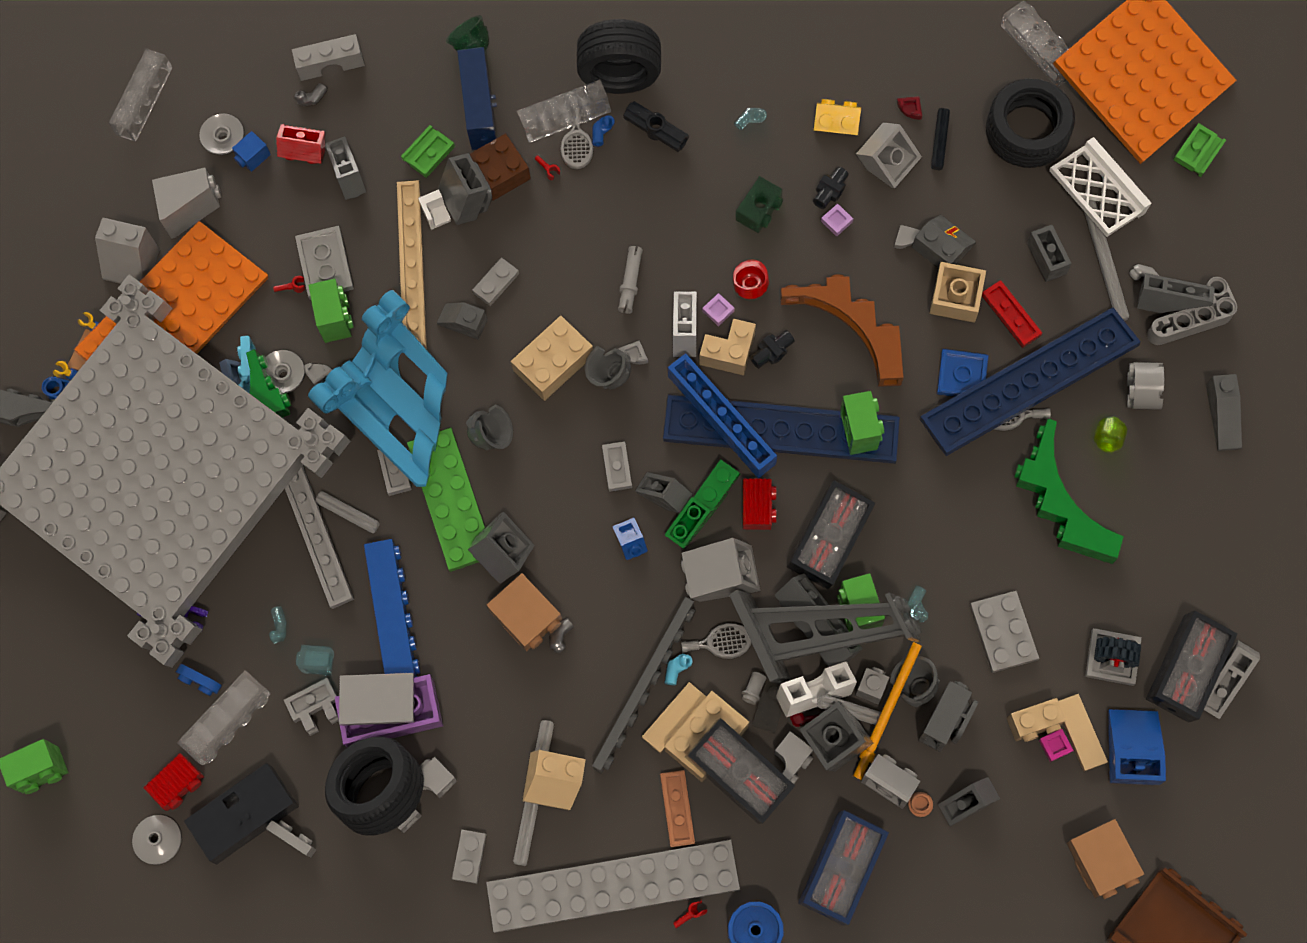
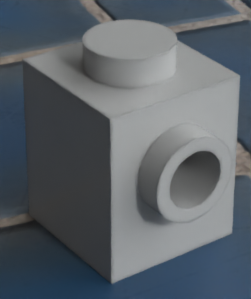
[856,667,889,704]

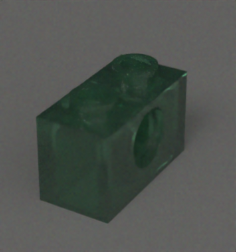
[736,176,784,233]

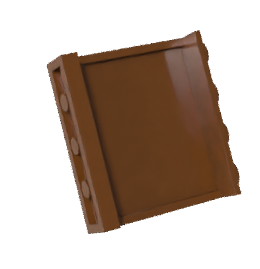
[1106,868,1247,943]

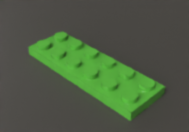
[407,428,485,572]

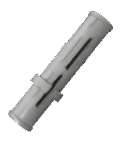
[618,246,643,314]

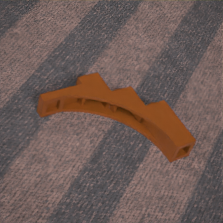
[780,274,903,387]

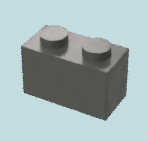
[1027,225,1072,282]

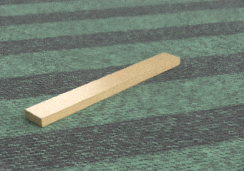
[397,180,427,349]

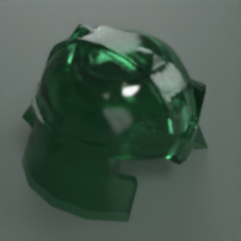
[446,15,490,51]

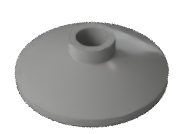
[199,114,244,155]
[265,350,305,393]
[132,815,182,865]

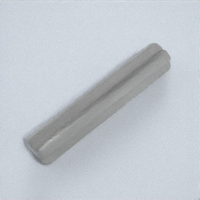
[315,491,379,533]
[818,695,881,725]

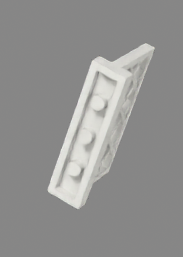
[1049,137,1152,237]

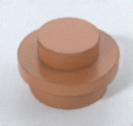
[908,792,933,817]

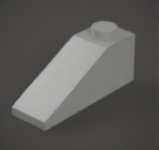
[673,292,697,357]
[1204,640,1260,719]

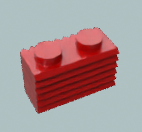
[276,124,325,164]
[743,478,776,530]
[144,753,204,811]

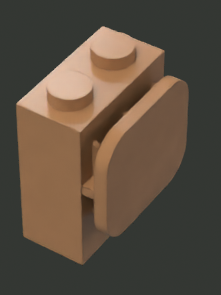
[486,573,562,651]
[1067,819,1144,899]

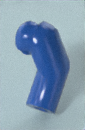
[592,115,615,147]

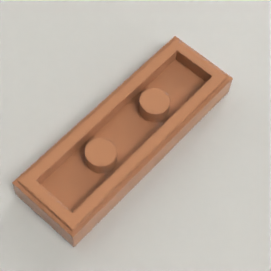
[660,770,695,848]

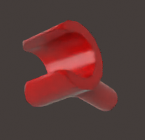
[535,155,560,180]
[273,276,305,293]
[673,901,708,928]

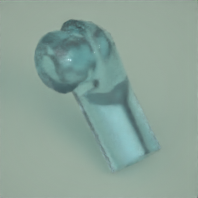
[734,108,767,130]
[907,586,928,622]
[269,607,287,643]

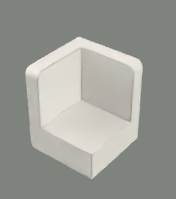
[418,190,451,230]

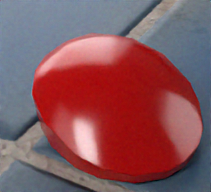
[733,259,769,299]

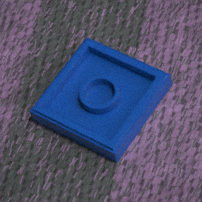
[937,349,988,397]

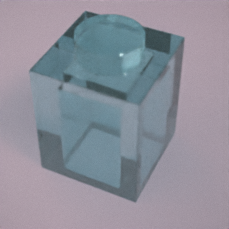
[296,645,334,675]

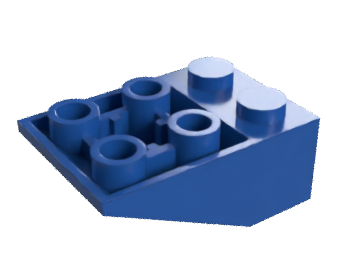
[1108,709,1166,785]

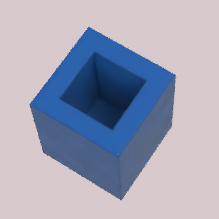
[232,131,271,172]

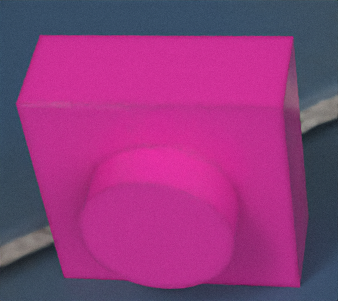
[1039,729,1073,762]

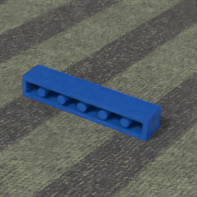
[668,353,777,479]
[364,539,421,678]

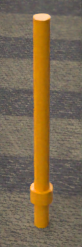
[853,642,922,780]

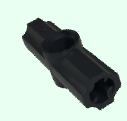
[623,101,689,152]

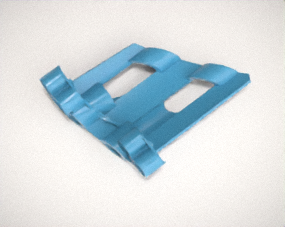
[308,290,448,487]

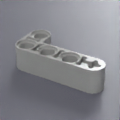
[1147,277,1237,345]

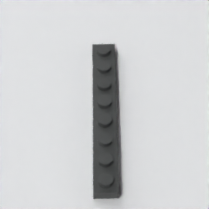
[592,597,696,774]

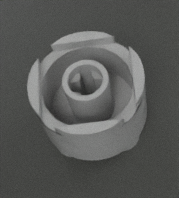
[1127,362,1164,410]

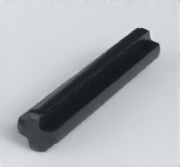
[931,108,950,171]

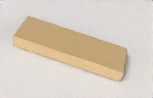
[642,682,706,754]
[1058,694,1108,772]

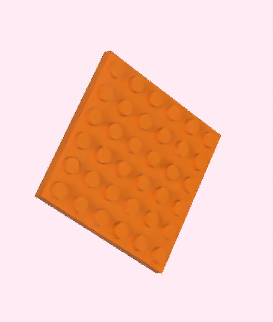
[1053,0,1237,164]

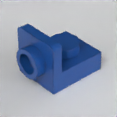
[612,518,648,560]

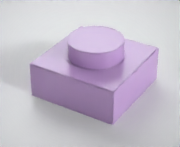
[821,204,853,236]
[702,293,735,326]

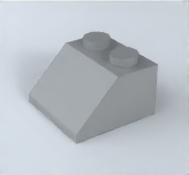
[856,122,922,188]
[861,754,920,809]

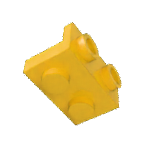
[814,99,861,135]

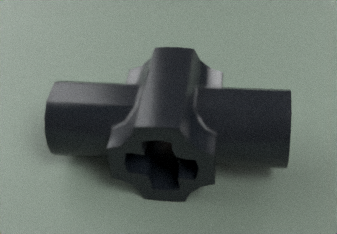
[813,167,849,209]
[750,330,795,369]

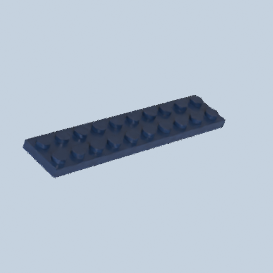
[920,307,1140,456]
[663,395,900,464]

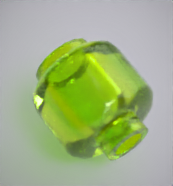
[1094,417,1127,452]

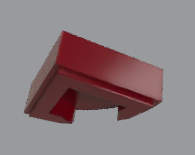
[897,96,922,120]

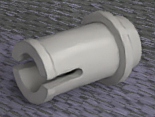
[742,672,767,705]

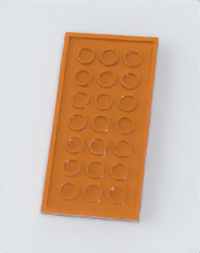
[74,221,268,361]

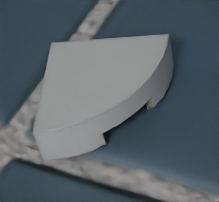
[894,225,921,249]
[618,340,648,364]
[304,363,332,385]

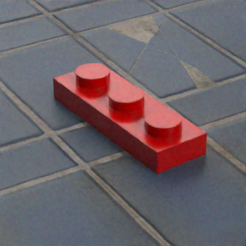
[982,280,1042,348]

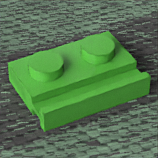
[1174,123,1226,177]
[401,125,455,178]

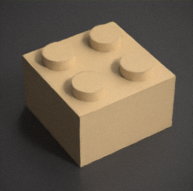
[930,262,986,323]

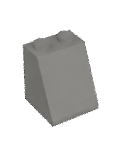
[152,168,222,239]
[95,218,160,284]
[681,538,761,602]

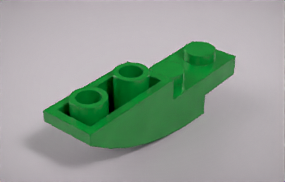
[665,460,741,549]

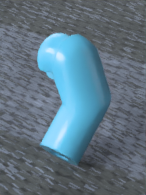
[665,654,693,686]

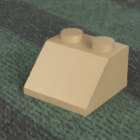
[523,750,586,810]

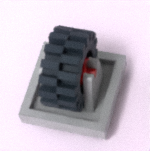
[1085,628,1142,686]

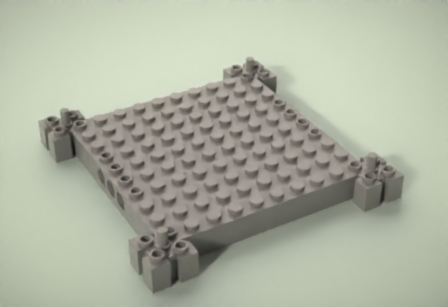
[0,274,351,668]

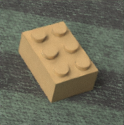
[511,316,593,401]
[664,691,749,782]

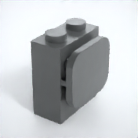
[438,153,492,225]
[919,681,978,752]

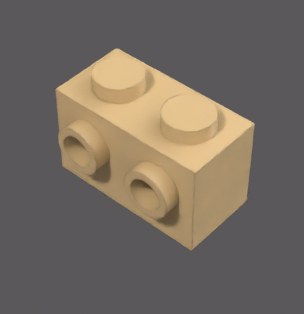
[1007,698,1066,742]

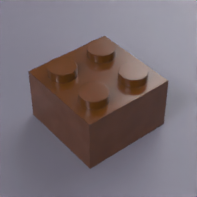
[470,133,531,201]

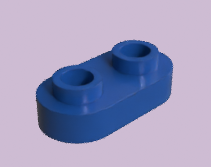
[176,664,222,696]

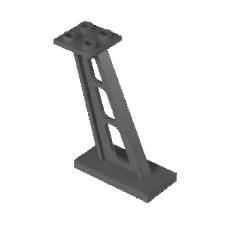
[729,590,922,684]

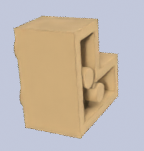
[700,319,756,375]

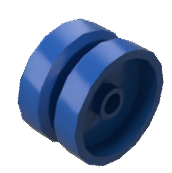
[728,902,783,943]

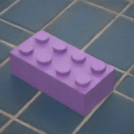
[334,674,443,748]

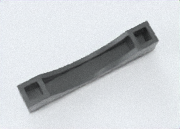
[0,389,54,427]

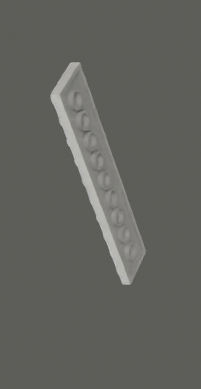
[486,840,740,933]

